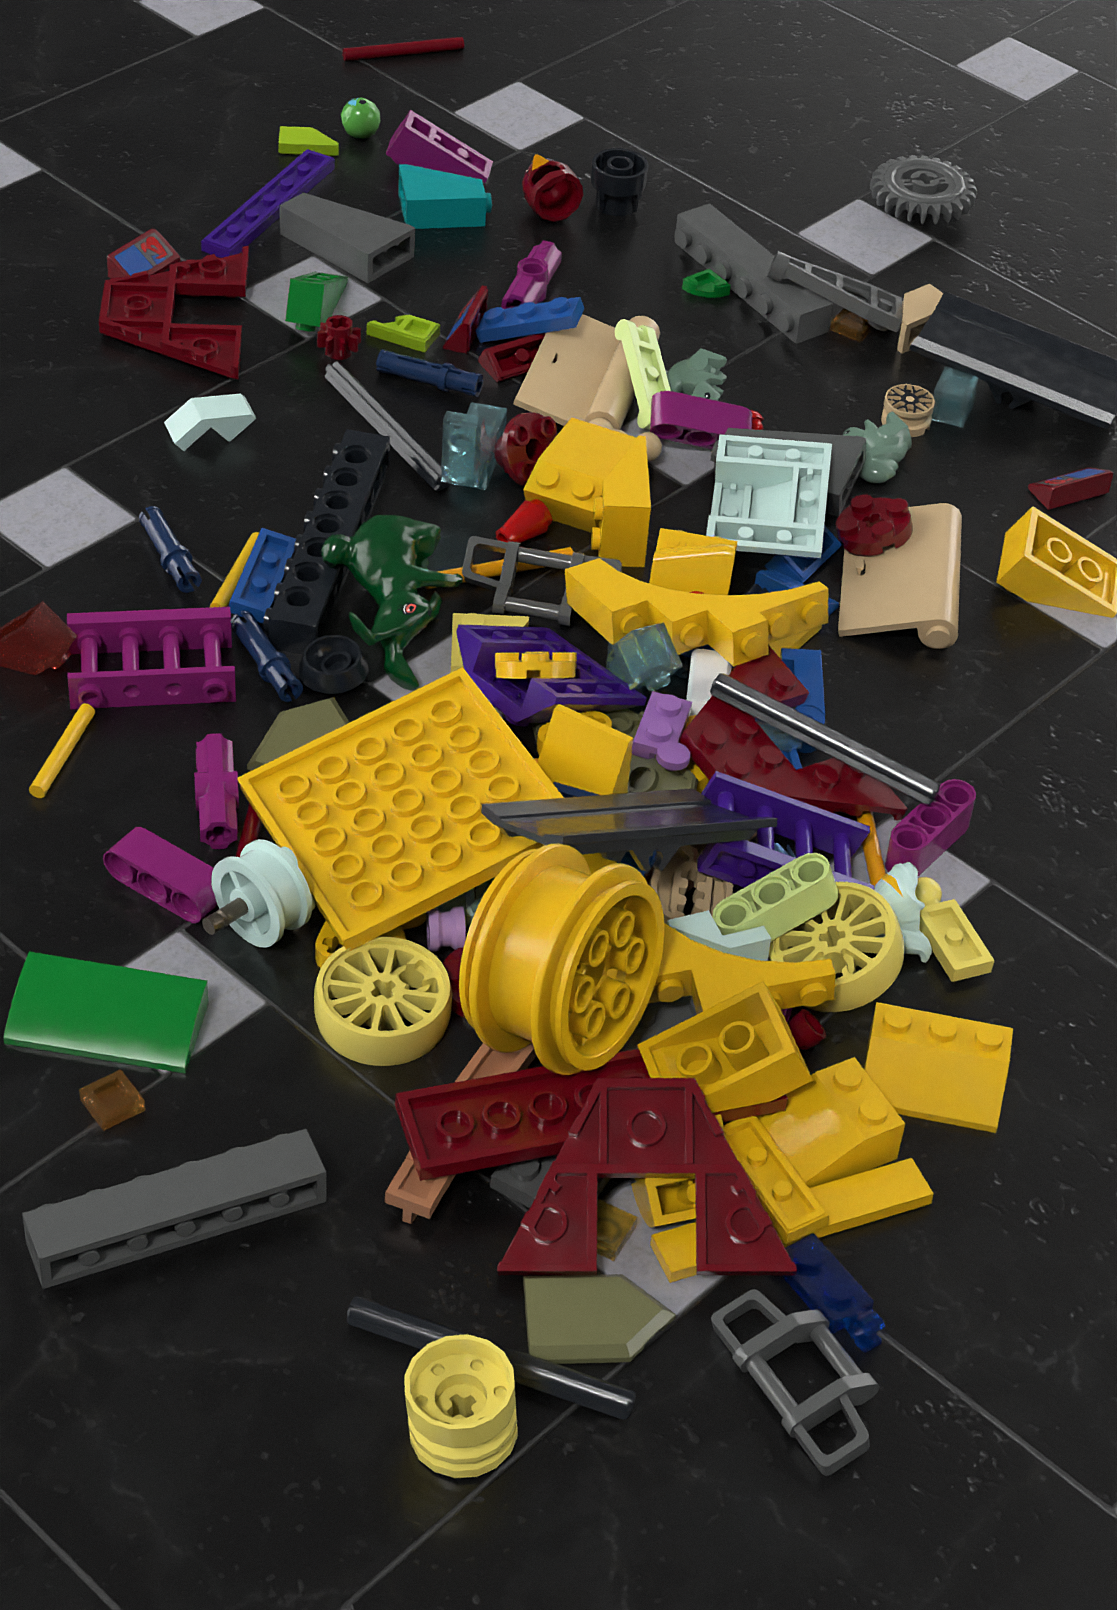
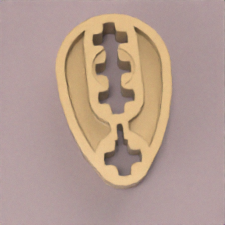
[649,843,733,924]

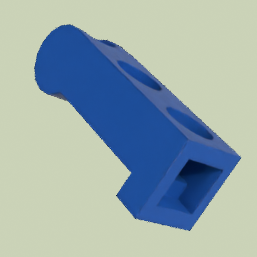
[780,648,825,753]

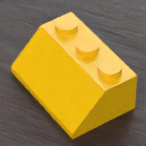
[864,1002,1013,1133]

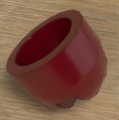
[788,1009,826,1050]

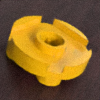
[495,651,577,679]

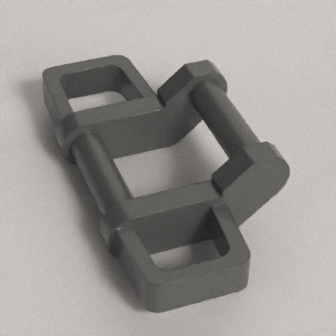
[462,536,622,626]
[711,1289,880,1476]

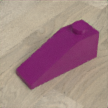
[386,110,493,183]

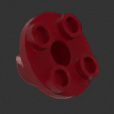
[494,412,558,487]

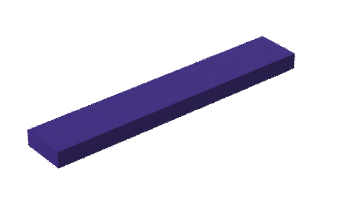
[201,149,335,258]

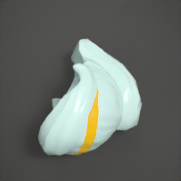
[868,862,932,963]

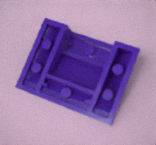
[456,624,647,727]

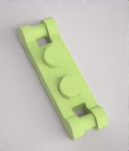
[615,319,671,430]

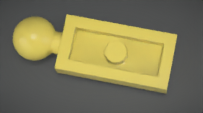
[915,877,994,982]

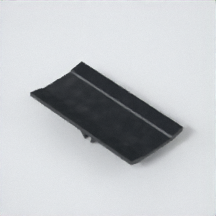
[909,291,1117,429]
[481,788,778,872]

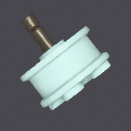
[202,839,315,948]

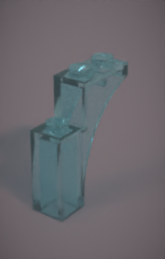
[441,402,507,490]

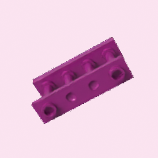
[67,607,236,709]

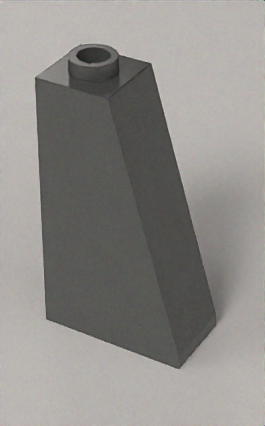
[280,193,415,283]
[710,428,866,517]

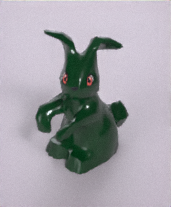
[321,515,463,691]

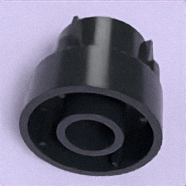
[591,148,648,216]

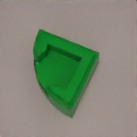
[682,269,731,298]

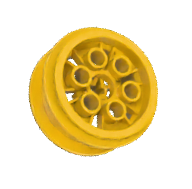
[459,843,665,1075]

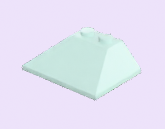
[706,434,832,558]

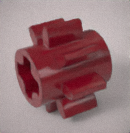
[317,315,361,360]

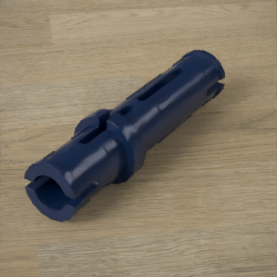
[376,349,484,397]
[139,506,202,593]
[231,611,303,702]

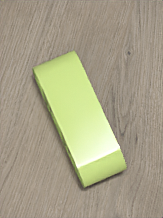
[712,853,839,941]

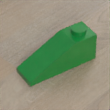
[285,271,348,332]

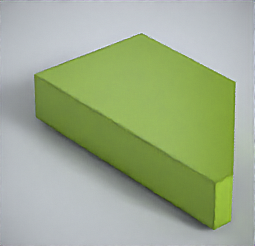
[279,126,339,156]
[367,315,440,353]

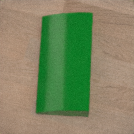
[3,952,209,1073]

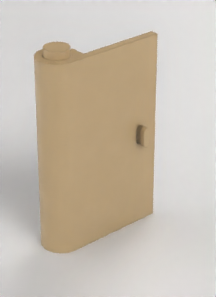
[513,314,660,430]
[838,503,962,649]

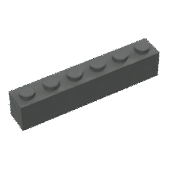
[675,203,833,344]
[22,1129,326,1289]

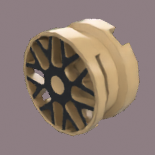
[881,384,935,437]

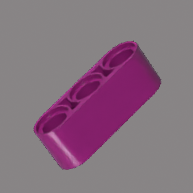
[650,391,752,449]
[885,779,976,876]
[103,827,217,923]

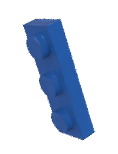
[475,297,585,343]
[229,528,296,623]

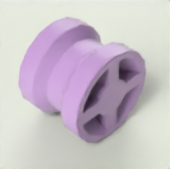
[426,906,466,952]

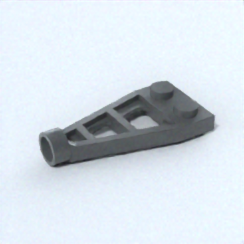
[767,251,902,332]

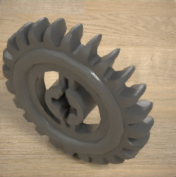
[870,155,977,225]

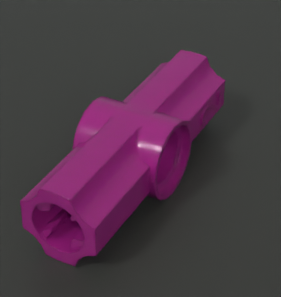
[501,240,562,309]
[194,733,239,849]

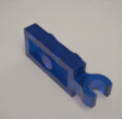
[781,1233,885,1353]

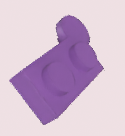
[632,691,692,771]

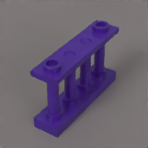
[697,771,874,919]

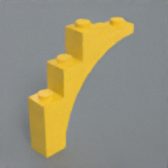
[565,558,828,667]
[583,853,836,1014]

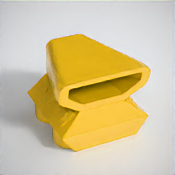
[649,528,738,595]

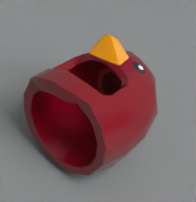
[522,154,583,222]

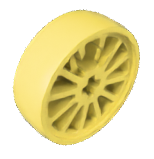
[768,882,904,1012]
[314,937,452,1066]

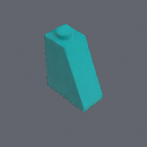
[398,164,492,229]

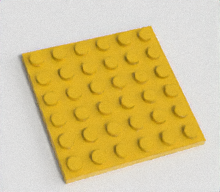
[237,667,564,951]

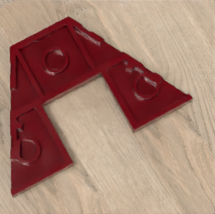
[99,246,249,379]
[679,644,908,821]
[497,1078,797,1275]

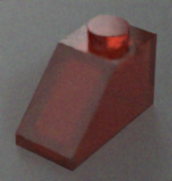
[0,601,77,675]

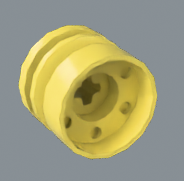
[404,1335,518,1478]

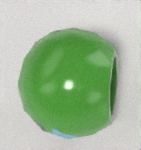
[341,98,381,139]

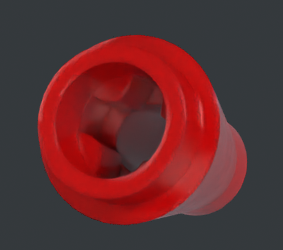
[495,499,552,543]

